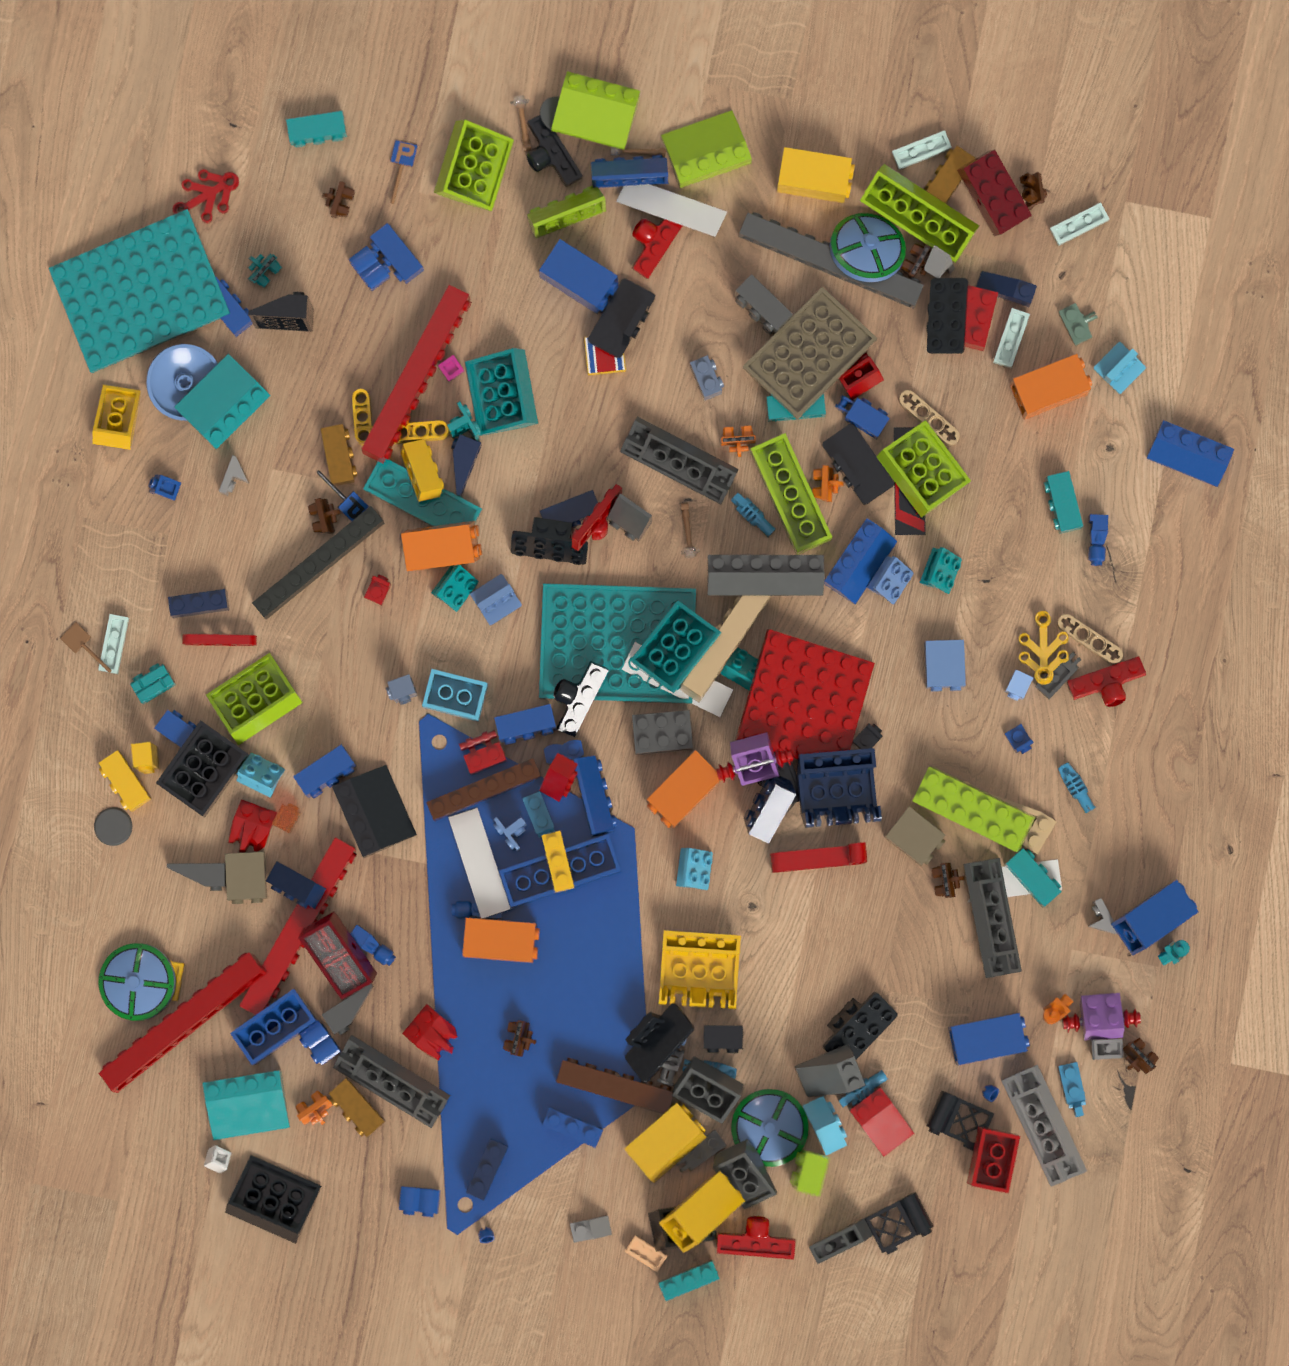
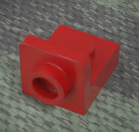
[364,574,391,606]

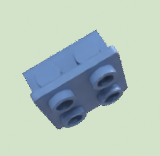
[867,556,914,604]
[470,574,522,625]
[493,817,527,851]

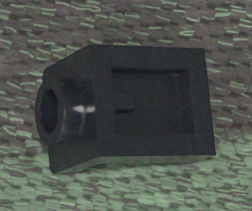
[853,723,883,749]

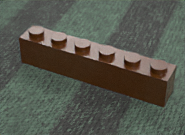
[426,758,541,821]
[556,1057,673,1114]

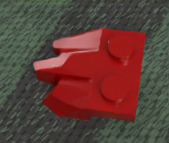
[228,799,277,853]
[402,1004,457,1061]

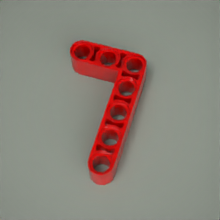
[770,842,868,873]

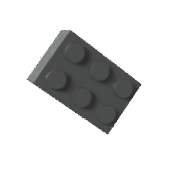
[735,274,793,335]
[632,710,693,755]
[672,1056,744,1124]

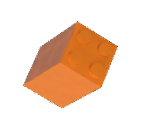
[1010,354,1093,420]
[401,521,482,571]
[647,750,722,828]
[462,918,540,963]

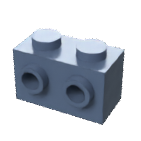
[690,355,724,401]
[386,674,418,705]

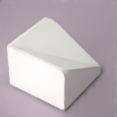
[204,1145,231,1173]

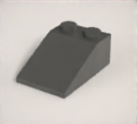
[608,493,652,541]
[795,1044,866,1097]
[713,1139,777,1209]

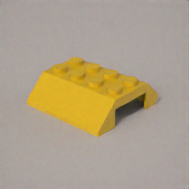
[659,930,741,1009]

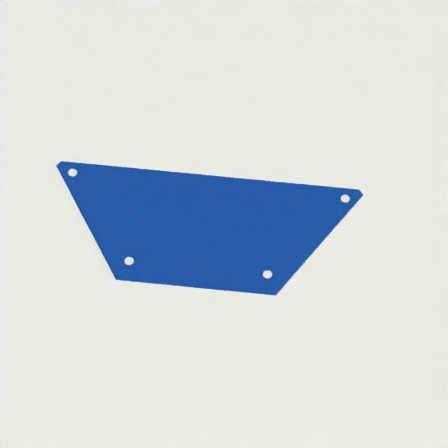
[419,714,650,1235]

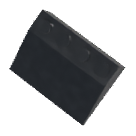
[248,292,314,332]
[156,720,249,817]
[332,765,417,858]
[225,1155,322,1244]

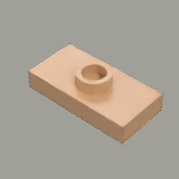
[625,1235,668,1272]

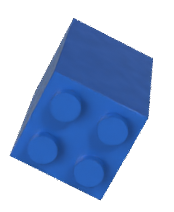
[539,239,619,314]
[1111,880,1199,956]
[948,1013,1030,1065]

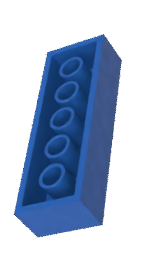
[499,834,621,908]

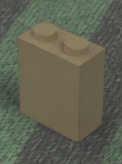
[884,807,945,866]
[225,852,267,904]

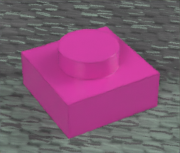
[438,355,464,382]

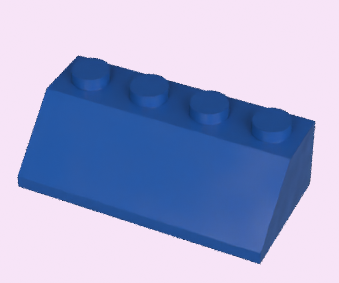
[591,155,668,188]
[1146,420,1234,487]
[824,518,898,605]
[573,756,617,837]
[230,989,317,1065]

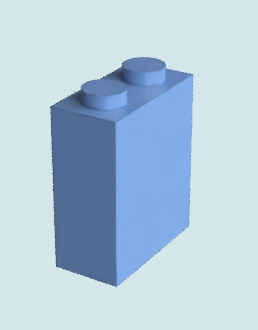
[924,640,966,692]

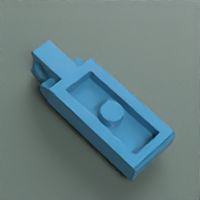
[522,791,555,838]
[1058,1062,1086,1117]

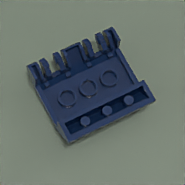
[797,748,882,828]

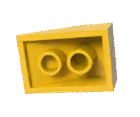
[92,385,141,450]

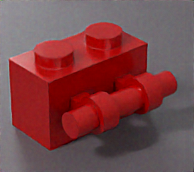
[839,352,884,400]
[459,730,507,775]

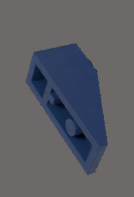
[976,271,1037,307]
[451,435,482,497]

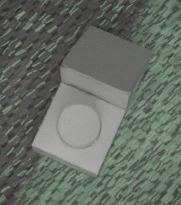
[924,246,955,279]
[219,455,249,496]
[1088,898,1117,934]
[1091,1039,1124,1060]
[570,1215,612,1243]

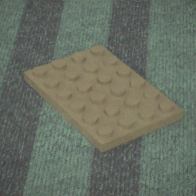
[743,287,877,420]

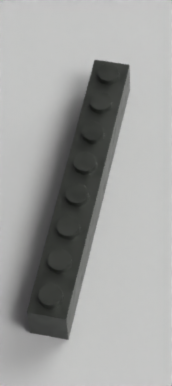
[252,506,385,620]

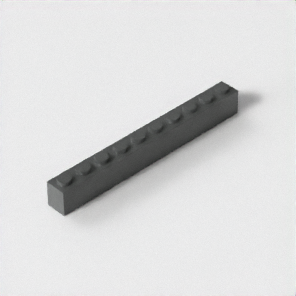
[739,212,924,309]

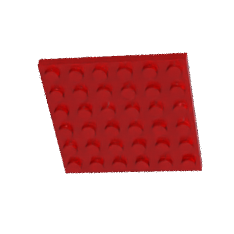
[735,629,875,759]

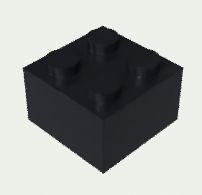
[703,1025,743,1053]

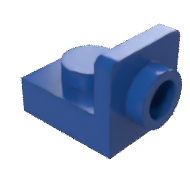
[149,475,181,501]
[1004,724,1034,754]

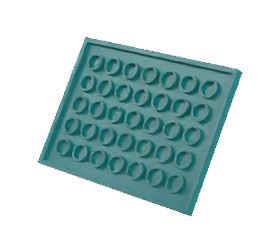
[48,209,230,373]
[539,584,696,704]

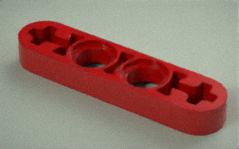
[182,634,257,646]

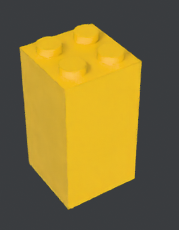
[777,147,855,203]
[624,1103,707,1183]
[659,1171,745,1253]

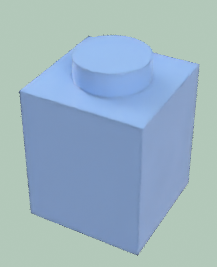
[1005,670,1033,701]

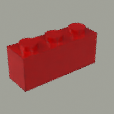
[539,753,578,802]

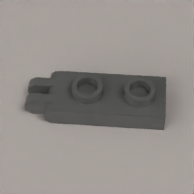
[1035,652,1082,699]
[676,1130,727,1173]

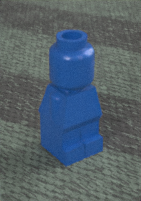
[1088,514,1108,566]
[452,901,502,919]
[350,925,396,966]

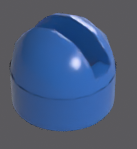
[982,1085,999,1102]
[478,1227,495,1243]

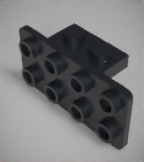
[926,278,968,354]
[588,279,655,358]
[822,423,894,505]
[511,517,588,565]
[823,992,898,1060]
[625,1003,694,1083]

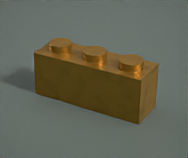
[924,146,976,204]
[320,424,358,486]
[329,1078,386,1137]

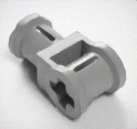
[657,1050,685,1086]

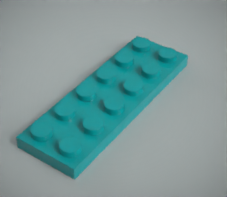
[363,459,482,526]

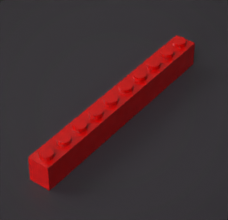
[361,285,472,464]
[239,837,357,1015]
[99,952,268,1093]

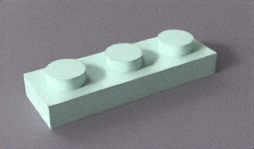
[892,130,952,170]
[1050,203,1109,246]
[993,308,1030,368]
[98,614,129,674]

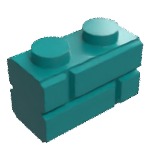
[130,663,176,705]

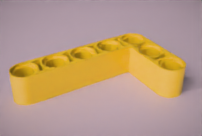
[352,389,449,446]

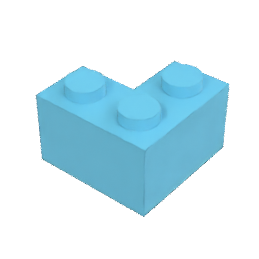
[803,1096,847,1155]

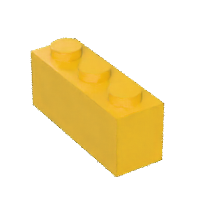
[401,439,444,502]
[131,742,160,774]
[99,750,151,812]
[542,831,574,893]

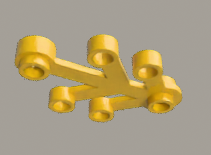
[1018,611,1069,685]

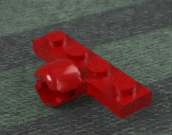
[631,218,683,279]
[571,484,622,551]
[1067,656,1146,707]
[717,1216,796,1260]

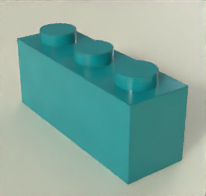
[286,111,347,147]
[766,394,826,422]
[1043,471,1083,534]
[1004,848,1062,908]
[658,1260,720,1301]

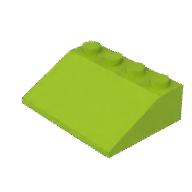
[551,71,640,150]
[661,110,752,188]
[434,119,514,211]
[527,186,606,239]
[876,420,971,518]
[206,653,303,745]

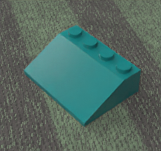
[465,348,538,436]
[174,354,271,449]
[630,600,721,693]
[203,1070,290,1140]

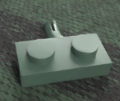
[1059,303,1098,346]

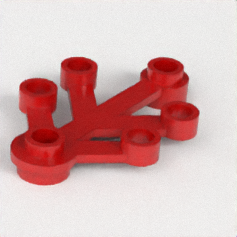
[172,169,239,224]

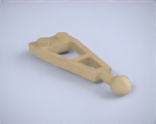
[964,781,1057,855]

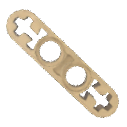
[899,390,960,446]
[1057,614,1123,664]

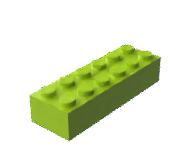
[860,164,979,263]
[750,433,832,555]
[913,766,1036,852]
[790,1149,829,1197]

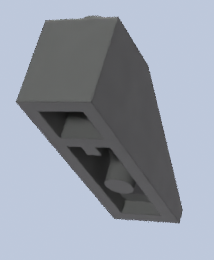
[167,863,226,891]
[322,983,374,1035]
[809,1218,873,1264]

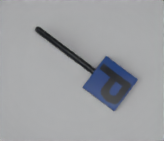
[317,470,369,521]

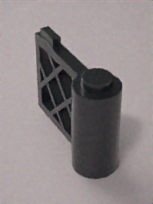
[926,1090,994,1151]
[864,1192,934,1255]

